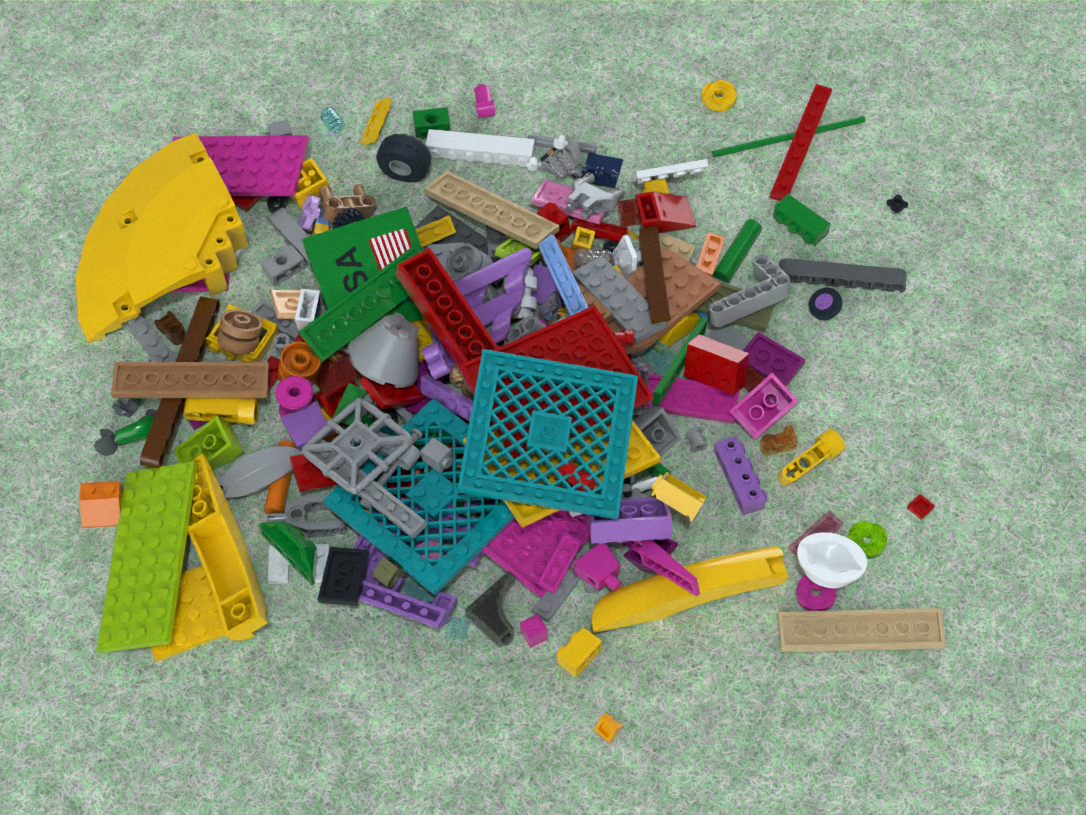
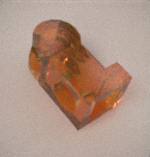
[760,425,798,456]

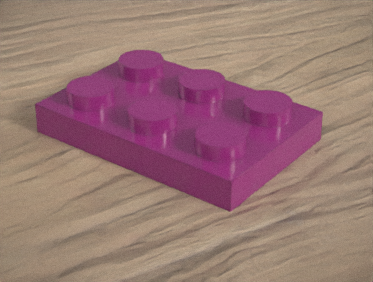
[743,332,806,387]

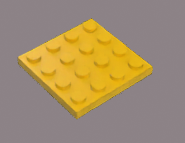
[151,565,225,662]

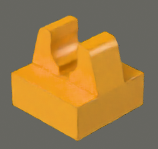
[594,713,623,743]

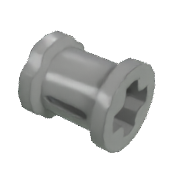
[273,333,290,357]
[685,427,708,453]

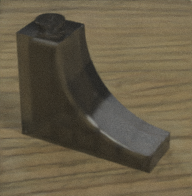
[465,571,515,648]

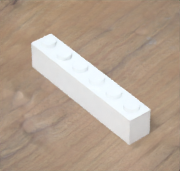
[426,129,535,167]

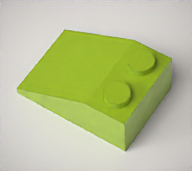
[174,416,244,470]

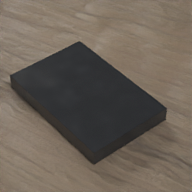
[317,547,370,606]

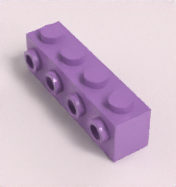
[714,436,767,515]

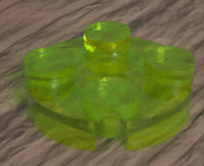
[847,521,887,559]

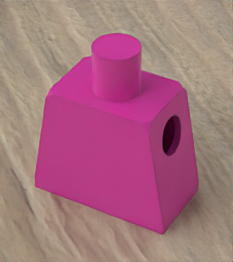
[574,543,622,591]

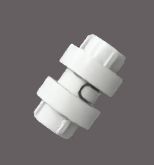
[503,267,537,322]

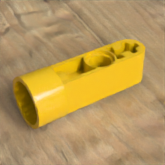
[183,398,258,425]
[777,428,846,486]

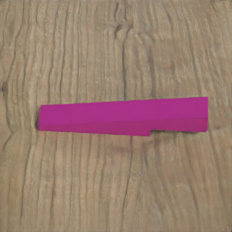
[622,540,701,596]

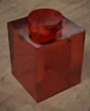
[617,199,639,227]

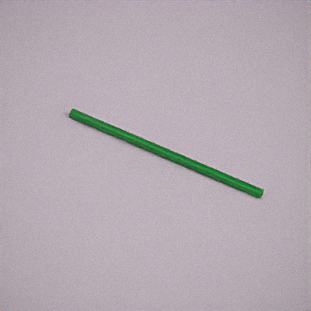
[712,116,865,158]

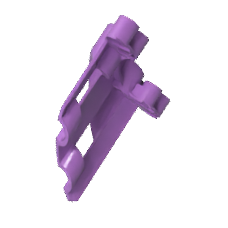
[421,247,532,380]

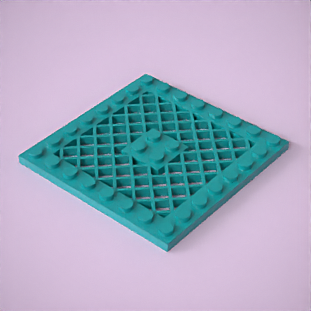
[457,349,638,520]
[322,398,515,595]

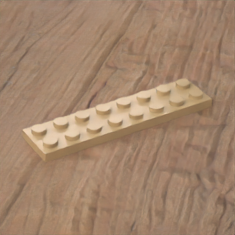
[424,171,559,249]
[778,608,946,652]

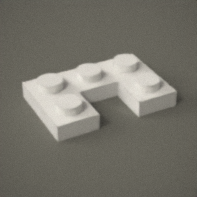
[268,544,329,584]

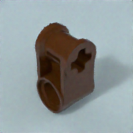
[154,311,186,345]

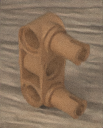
[319,184,376,221]

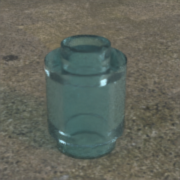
[320,107,344,133]

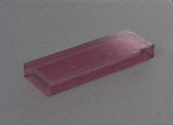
[788,511,844,557]

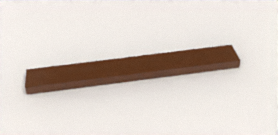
[639,225,671,324]

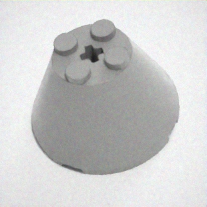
[347,313,419,388]

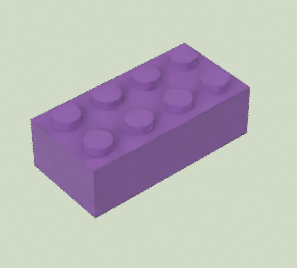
[587,497,672,544]

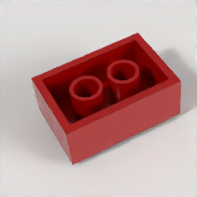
[684,334,749,395]

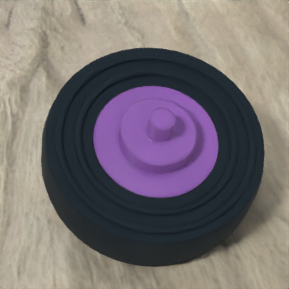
[808,287,843,320]

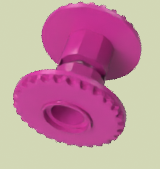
[275,376,315,417]

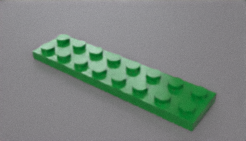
[298,244,422,362]

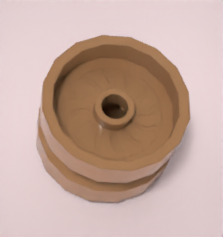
[217,310,262,354]

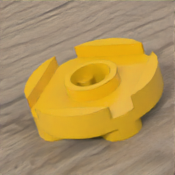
[702,80,737,112]

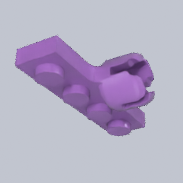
[421,374,473,422]

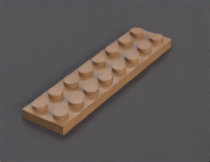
[111,362,269,398]

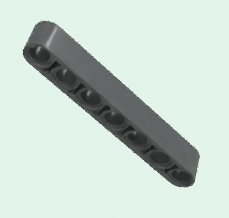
[778,258,907,293]

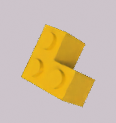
[292,157,332,209]

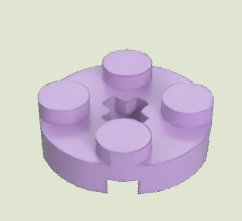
[298,195,321,232]

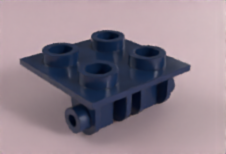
[581,153,623,188]

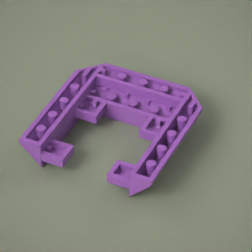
[353,497,485,628]

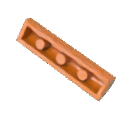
[264,440,297,514]

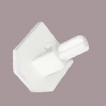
[609,236,643,279]

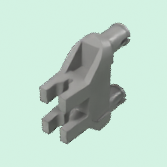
[566,172,625,219]

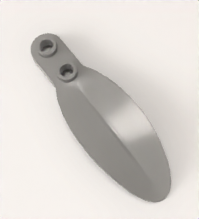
[218,446,302,500]

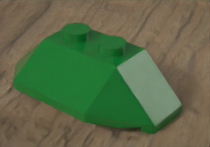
[259,521,317,585]

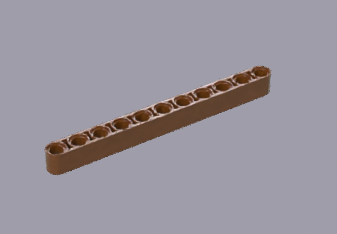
[140,296,220,469]

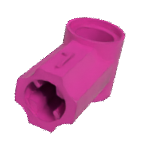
[474,84,495,118]

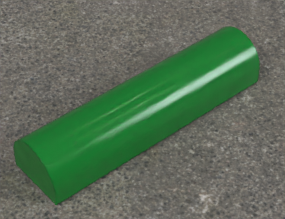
[713,219,762,284]

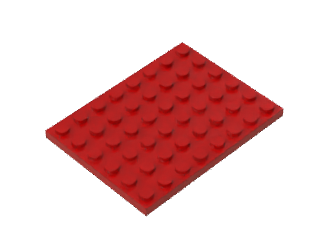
[459,305,654,459]

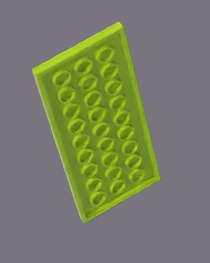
[96,461,198,653]

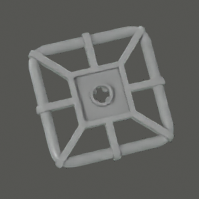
[301,397,413,494]

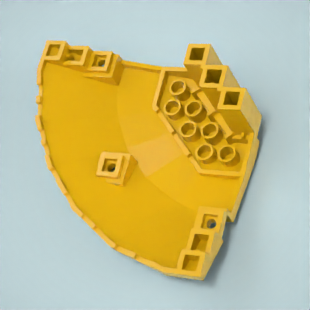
[76,133,249,344]

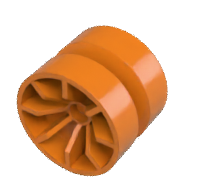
[277,341,321,386]

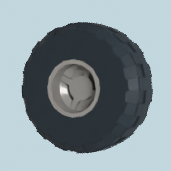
[376,133,431,183]

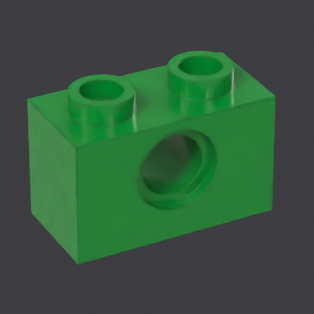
[412,107,451,138]

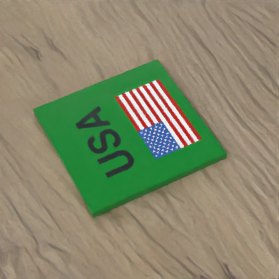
[301,206,425,344]

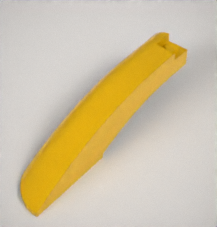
[187,453,268,641]
[591,545,789,633]

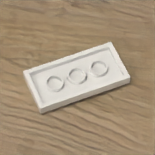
[631,159,708,184]

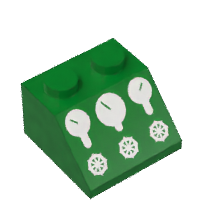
[332,383,379,426]

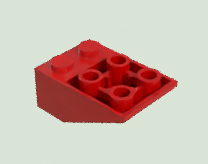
[635,192,696,233]

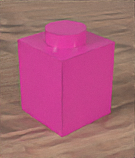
[520,614,548,648]

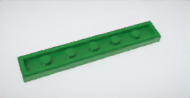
[652,316,708,406]

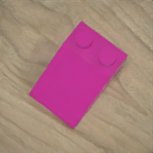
[729,373,798,440]

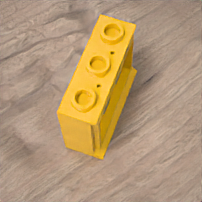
[205,303,279,362]
[651,472,707,522]

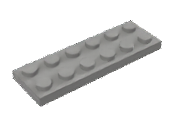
[572,256,667,344]

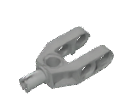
[267,494,346,538]

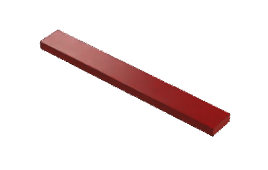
[769,84,832,201]

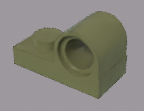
[372,557,410,588]

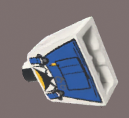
[295,288,322,330]

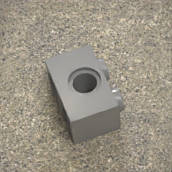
[261,244,305,286]

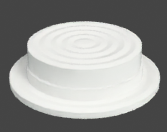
[797,533,867,588]

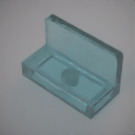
[640,340,676,376]

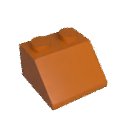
[79,481,123,528]

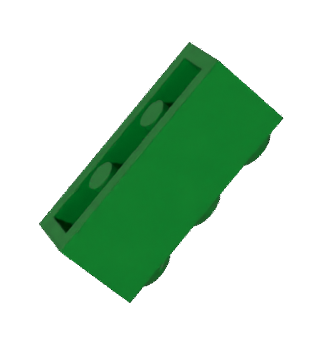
[773,194,831,246]

